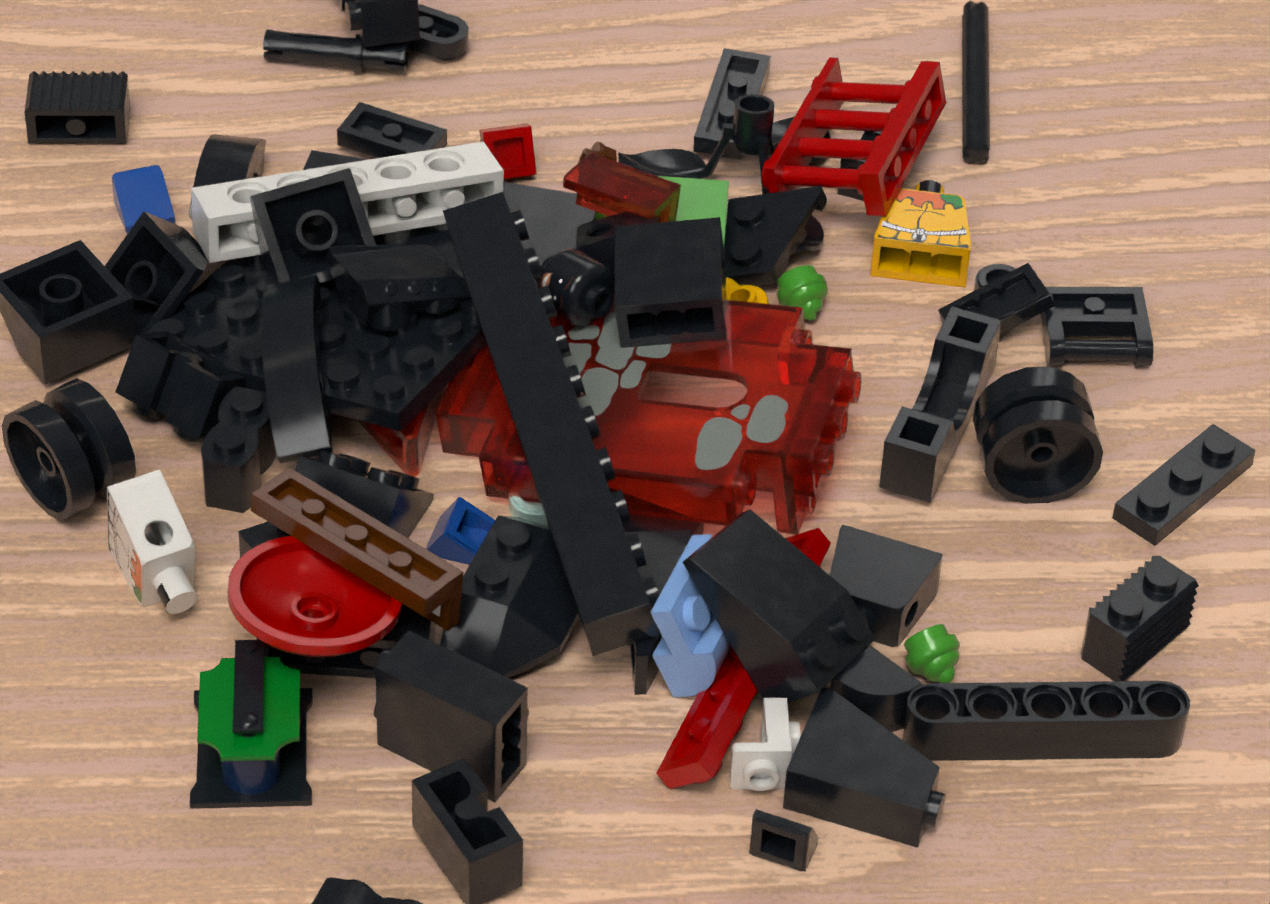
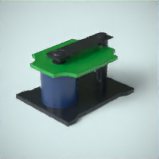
[190,640,313,809]

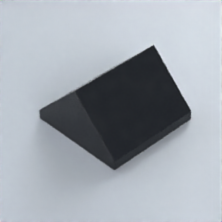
[250,168,376,285]

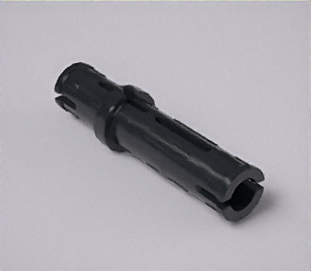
[263,29,410,73]

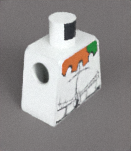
[107,469,197,614]

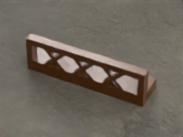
[251,467,463,631]

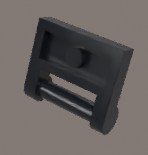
[1041,287,1154,366]

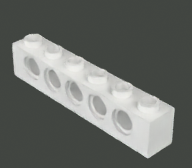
[191,141,504,263]

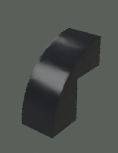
[189,134,266,219]

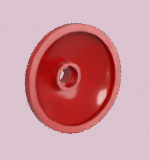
[227,536,402,657]

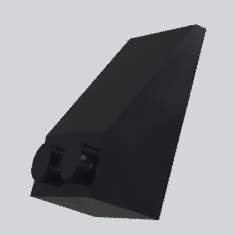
[683,509,876,703]

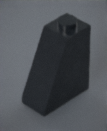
[783,687,945,848]

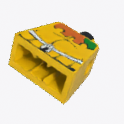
[870,180,971,288]

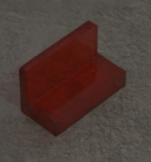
[563,152,681,223]

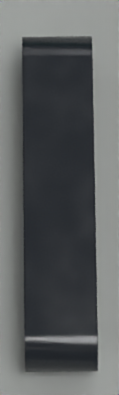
[902,681,1190,761]

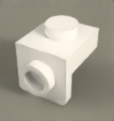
[730,698,800,791]

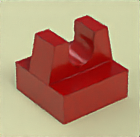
[479,123,536,179]

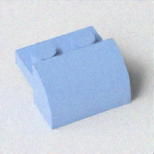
[651,534,731,697]

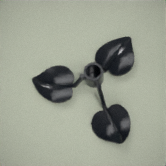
[618,94,830,254]

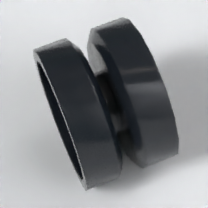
[973,367,1103,504]
[2,378,136,521]

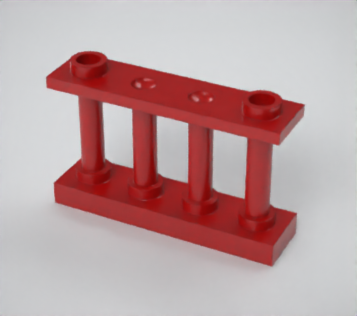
[762,57,946,216]

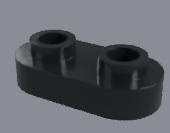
[406,4,468,60]

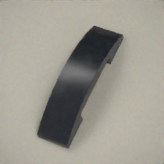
[261,275,333,464]

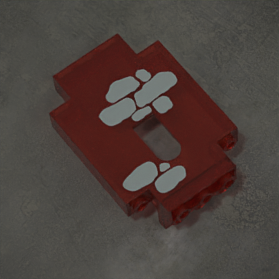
[435,290,862,535]

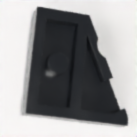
[724,186,827,286]

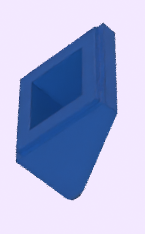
[112,165,175,233]
[425,496,495,565]

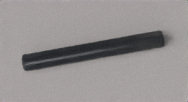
[962,1,990,164]

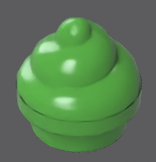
[776,265,828,321]
[904,624,960,683]

